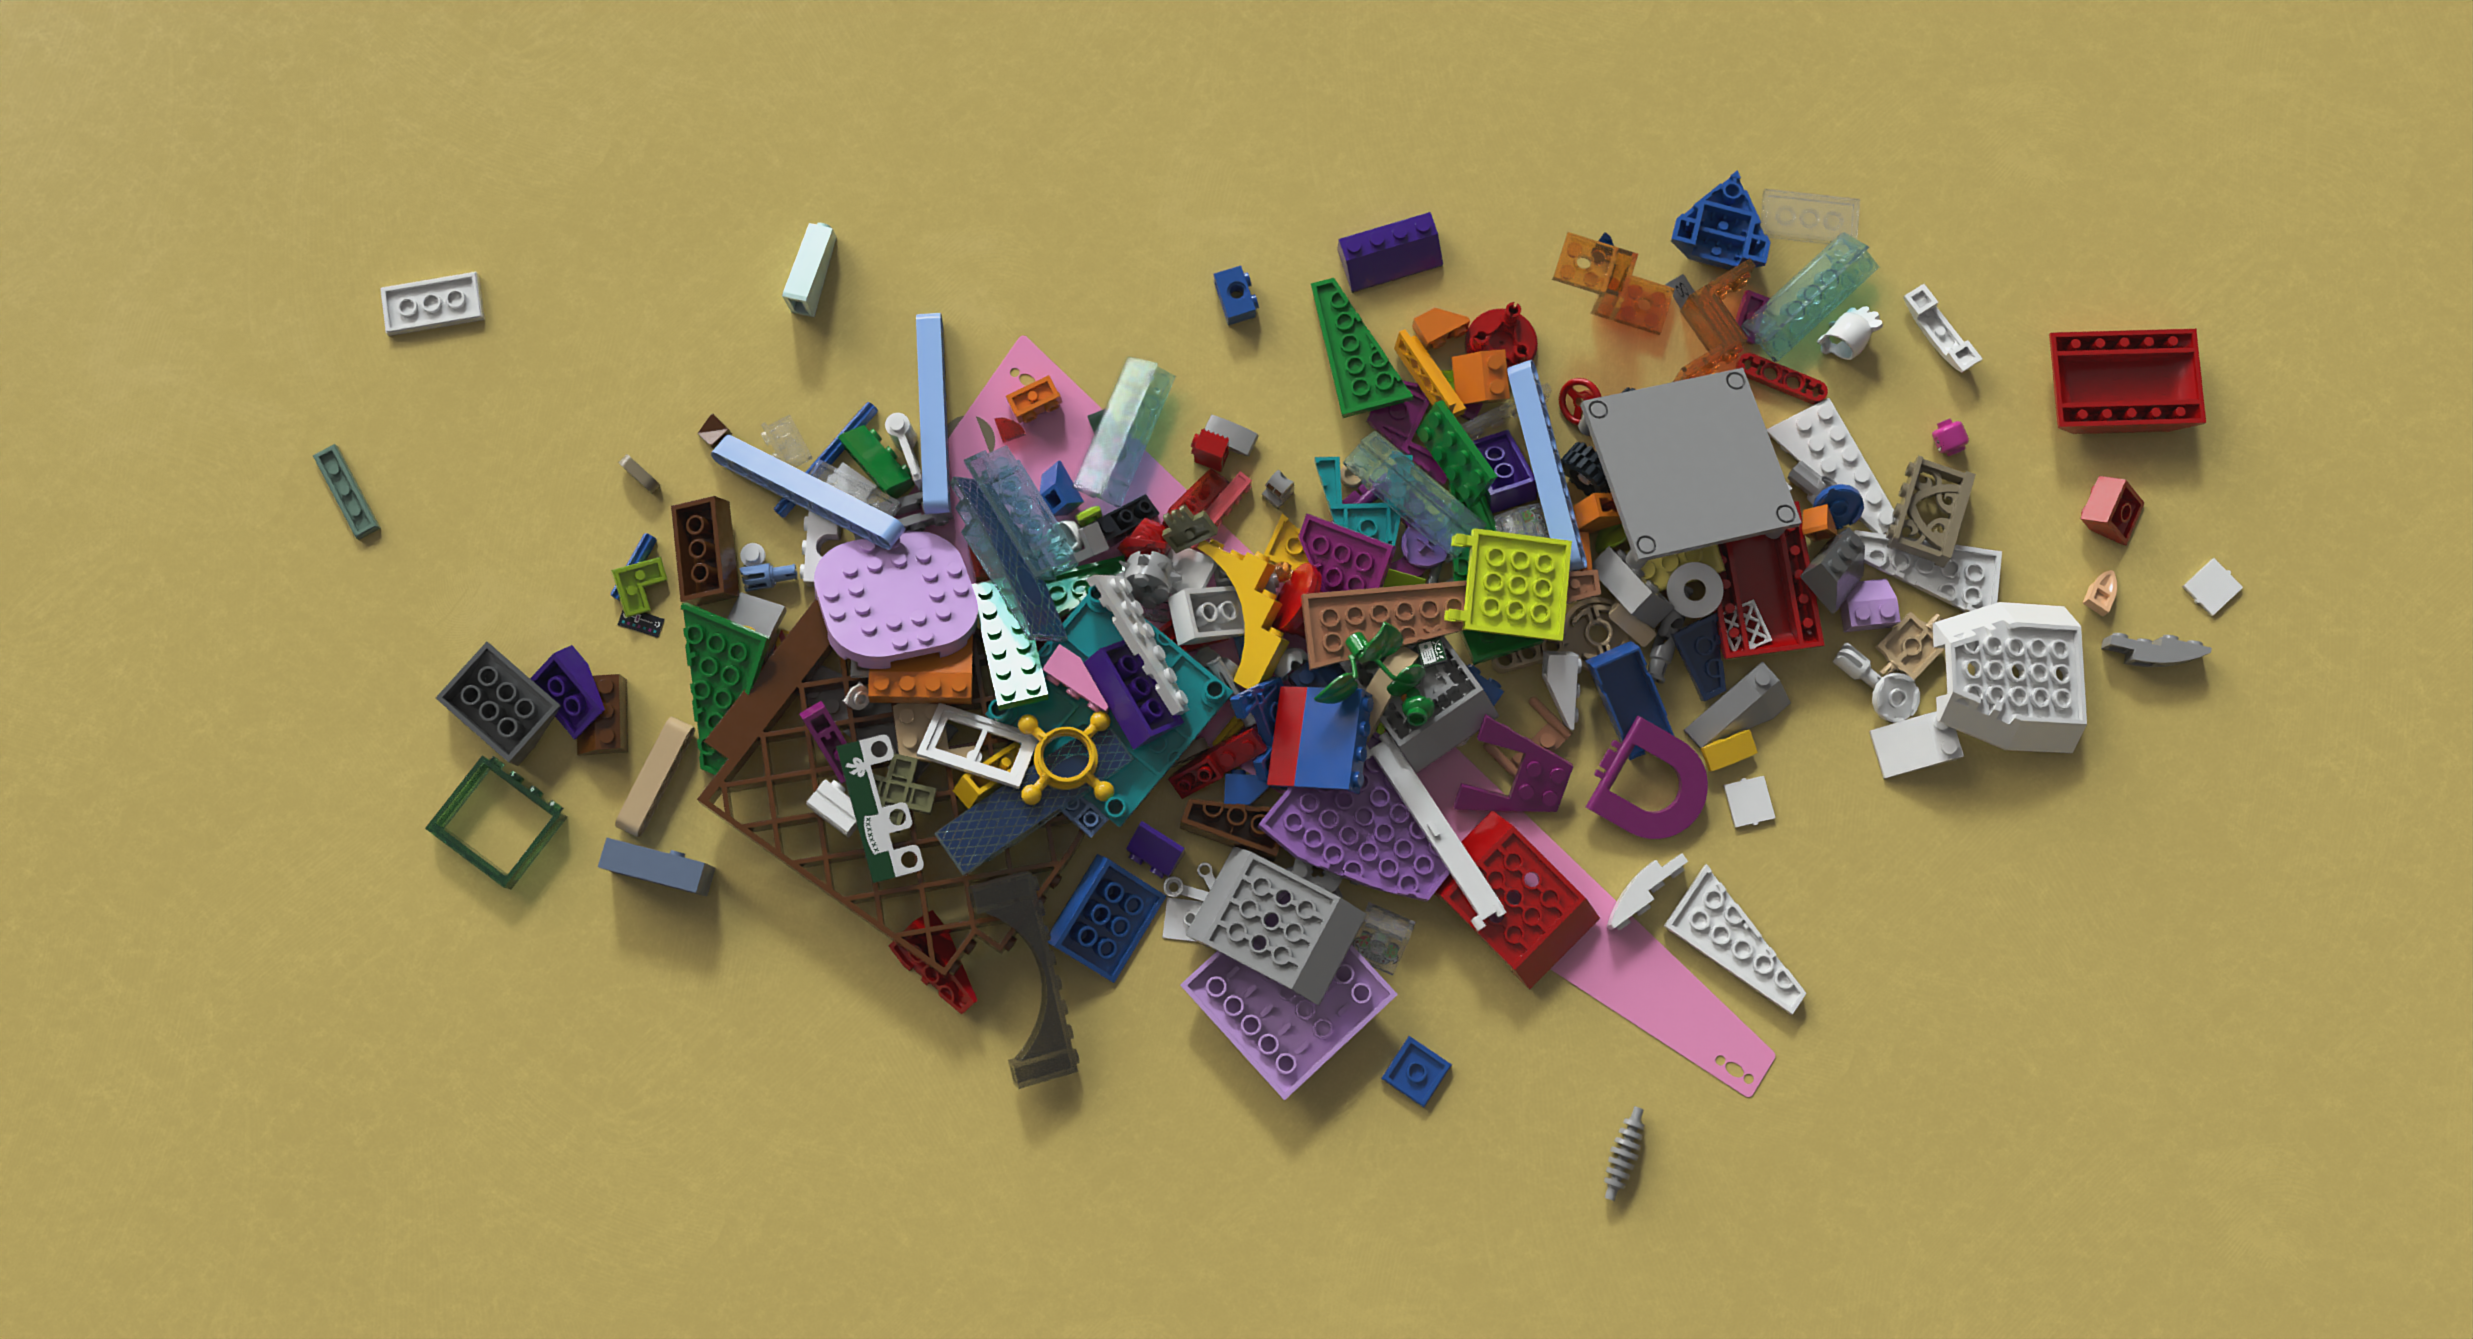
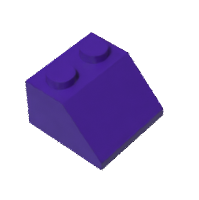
[1126,821,1185,879]

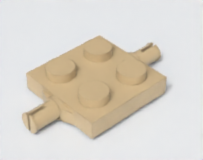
[1875,612,1945,680]

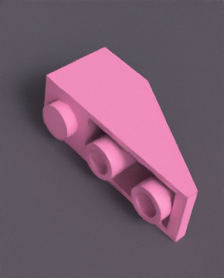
[1042,644,1110,714]

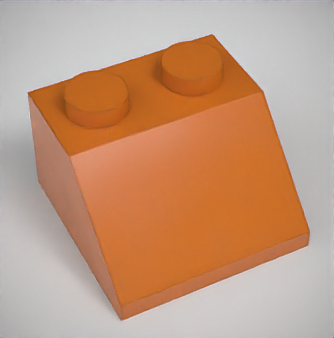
[1451,349,1510,405]

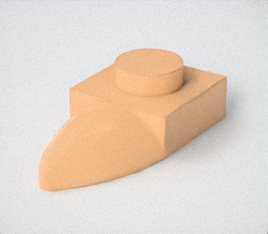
[2083,570,2117,616]

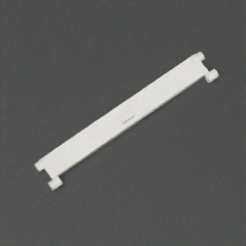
[1366,732,1507,931]

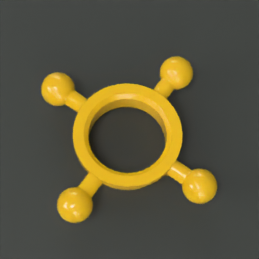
[1018,711,1114,805]

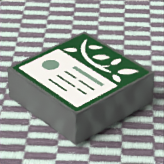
[1416,637,1448,669]

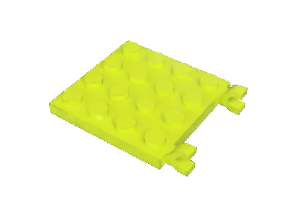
[1444,528,1572,642]

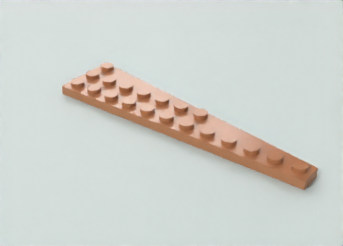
[1301,570,1601,671]

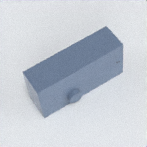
[598,838,716,897]

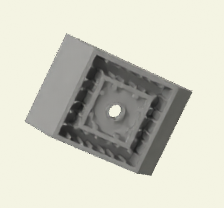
[1338,636,1499,774]

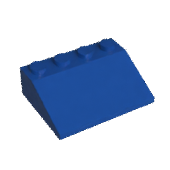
[1044,854,1166,983]

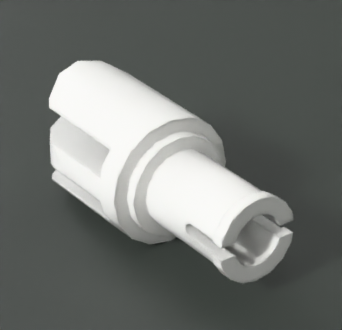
[1833,643,1882,689]

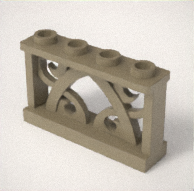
[1886,455,1976,568]

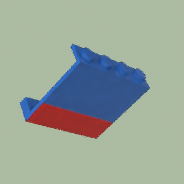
[1267,686,1374,794]

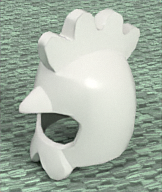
[1817,307,1883,360]

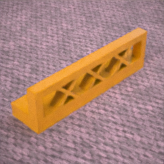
[1394,329,1466,417]

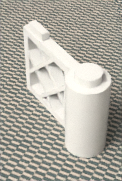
[885,413,923,492]

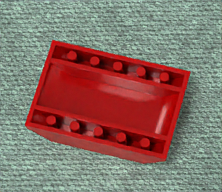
[2049,329,2206,434]
[1711,501,1825,659]

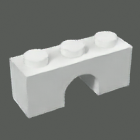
[800,511,842,587]

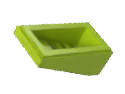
[1075,506,1102,528]

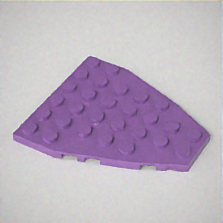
[1257,731,1450,902]

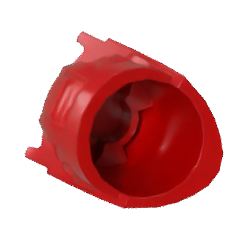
[1116,518,1170,559]

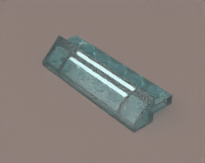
[1741,232,1879,362]
[1072,357,1176,508]
[1343,431,1487,559]
[964,445,1079,580]

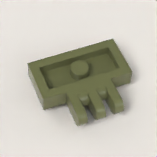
[1162,505,1218,553]

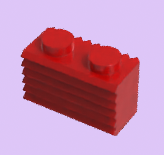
[1191,428,1229,472]

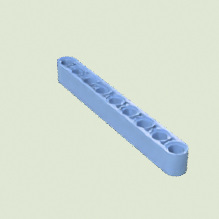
[916,313,951,514]
[1507,360,1587,572]
[711,435,905,550]

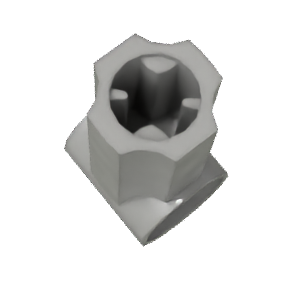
[1787,461,1838,504]

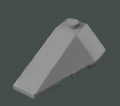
[1684,662,1791,749]

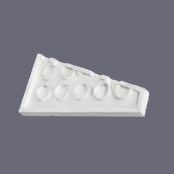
[1766,398,1896,534]
[1854,530,2002,613]
[1086,575,1189,716]
[1663,864,1806,1015]

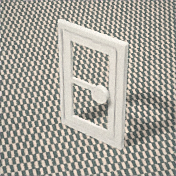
[917,703,1039,789]

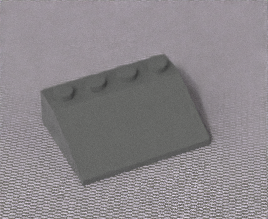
[436,641,561,766]

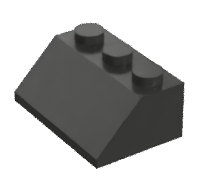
[1800,527,1865,614]

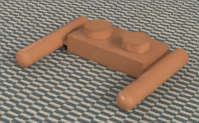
[1483,696,1573,779]

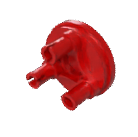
[1465,302,1538,379]
[1272,563,1322,639]

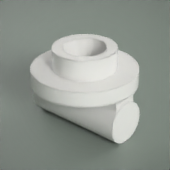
[843,682,869,710]

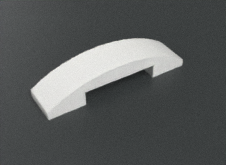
[1903,284,1982,373]

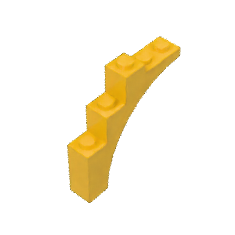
[1197,539,1289,689]

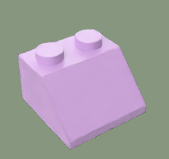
[1840,579,1901,632]

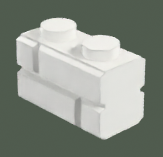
[806,780,858,838]

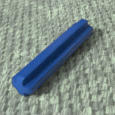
[611,533,657,601]

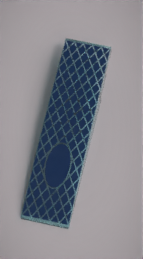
[949,476,1068,642]
[934,725,1135,876]

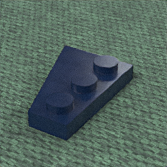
[1671,612,1726,702]

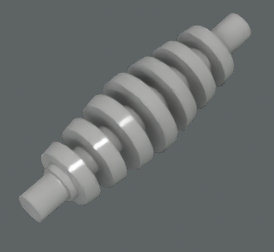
[1604,1106,1645,1201]

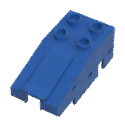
[1585,641,1674,760]

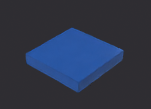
[1381,1036,1452,1108]

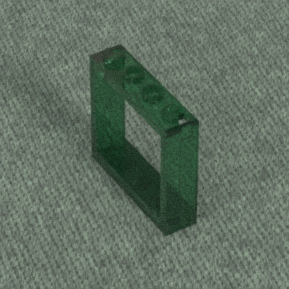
[425,755,568,890]

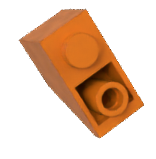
[1412,308,1470,350]

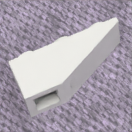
[1542,651,1582,730]

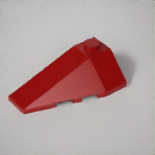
[888,910,978,1015]

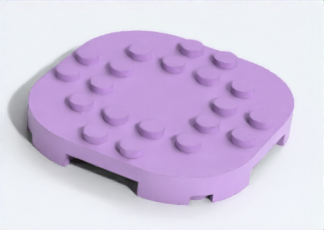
[814,531,978,669]

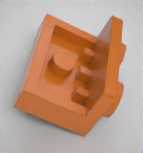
[1005,375,1063,423]

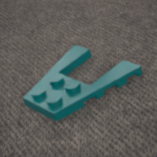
[1314,455,1413,546]

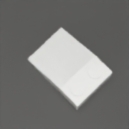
[1167,586,1245,646]
[1869,711,1964,779]

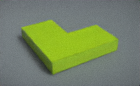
[611,557,668,618]

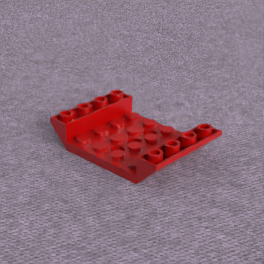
[1434,811,1600,990]

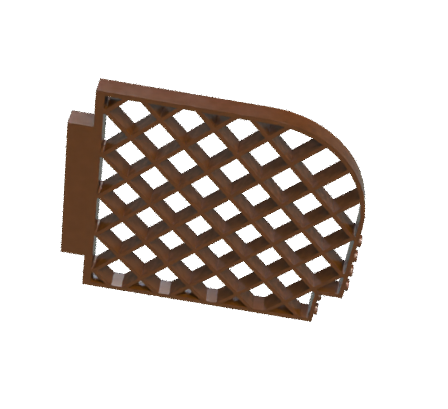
[697,599,1090,979]

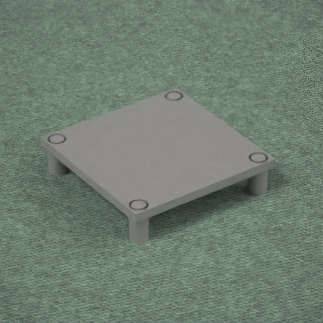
[1578,368,1802,570]

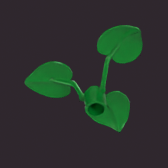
[1314,622,1426,704]

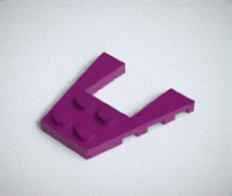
[1366,380,1483,486]
[1453,714,1573,812]

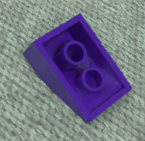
[1473,430,1537,514]
[530,645,605,740]

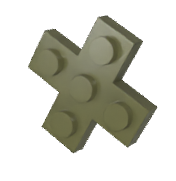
[873,753,937,834]

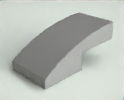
[1205,414,1259,457]

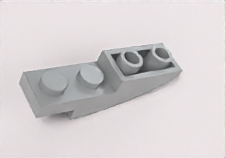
[2101,633,2212,667]

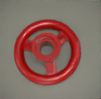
[1559,378,1602,426]

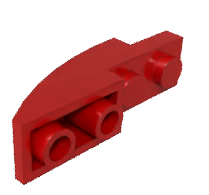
[1168,728,1267,799]

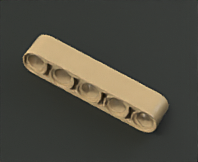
[615,717,695,837]

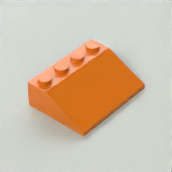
[868,634,973,704]

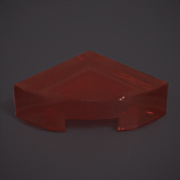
[994,417,1026,443]

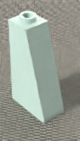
[782,223,836,317]

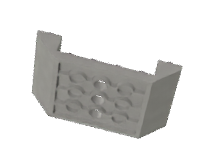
[1186,846,1367,1006]

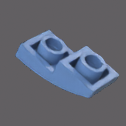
[1054,790,1109,838]

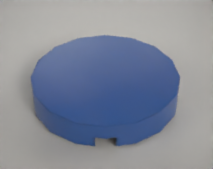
[1813,484,1864,529]

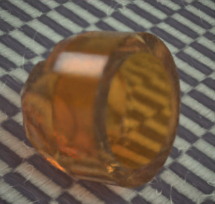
[1274,562,1293,583]

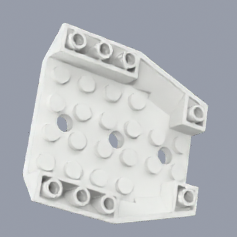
[1933,602,2087,753]

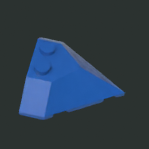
[1671,170,1771,272]

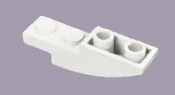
[1607,854,1688,931]

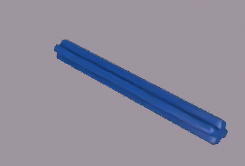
[774,402,878,518]

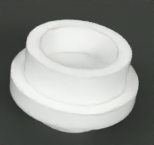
[740,543,766,566]

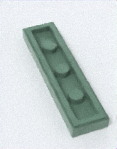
[313,444,381,540]

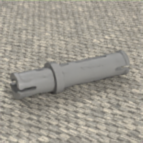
[1207,656,1256,728]

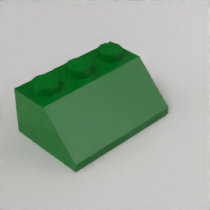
[838,425,915,501]

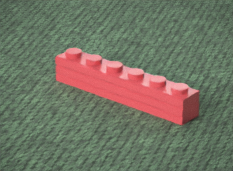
[1189,471,1252,550]

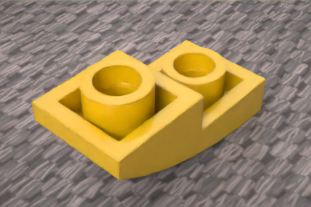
[1701,730,1758,772]

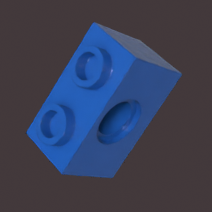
[1214,265,1259,325]

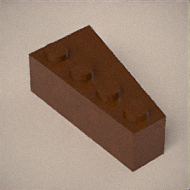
[1180,799,1280,862]

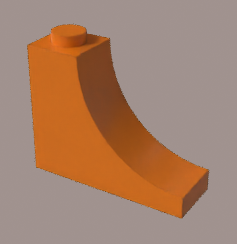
[1573,493,1622,534]

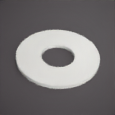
[1667,562,1724,618]

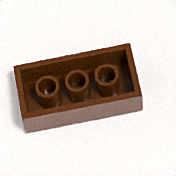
[671,496,740,606]

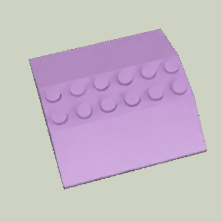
[1180,892,1398,1100]

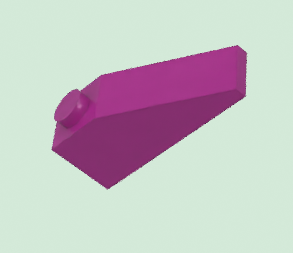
[799,701,847,783]

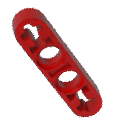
[1736,353,1828,405]

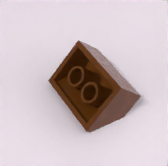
[577,674,628,756]

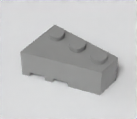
[1592,546,1674,628]

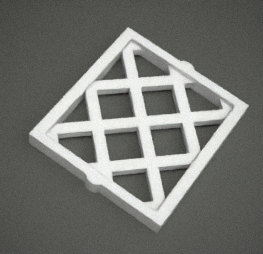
[1723,599,1772,651]

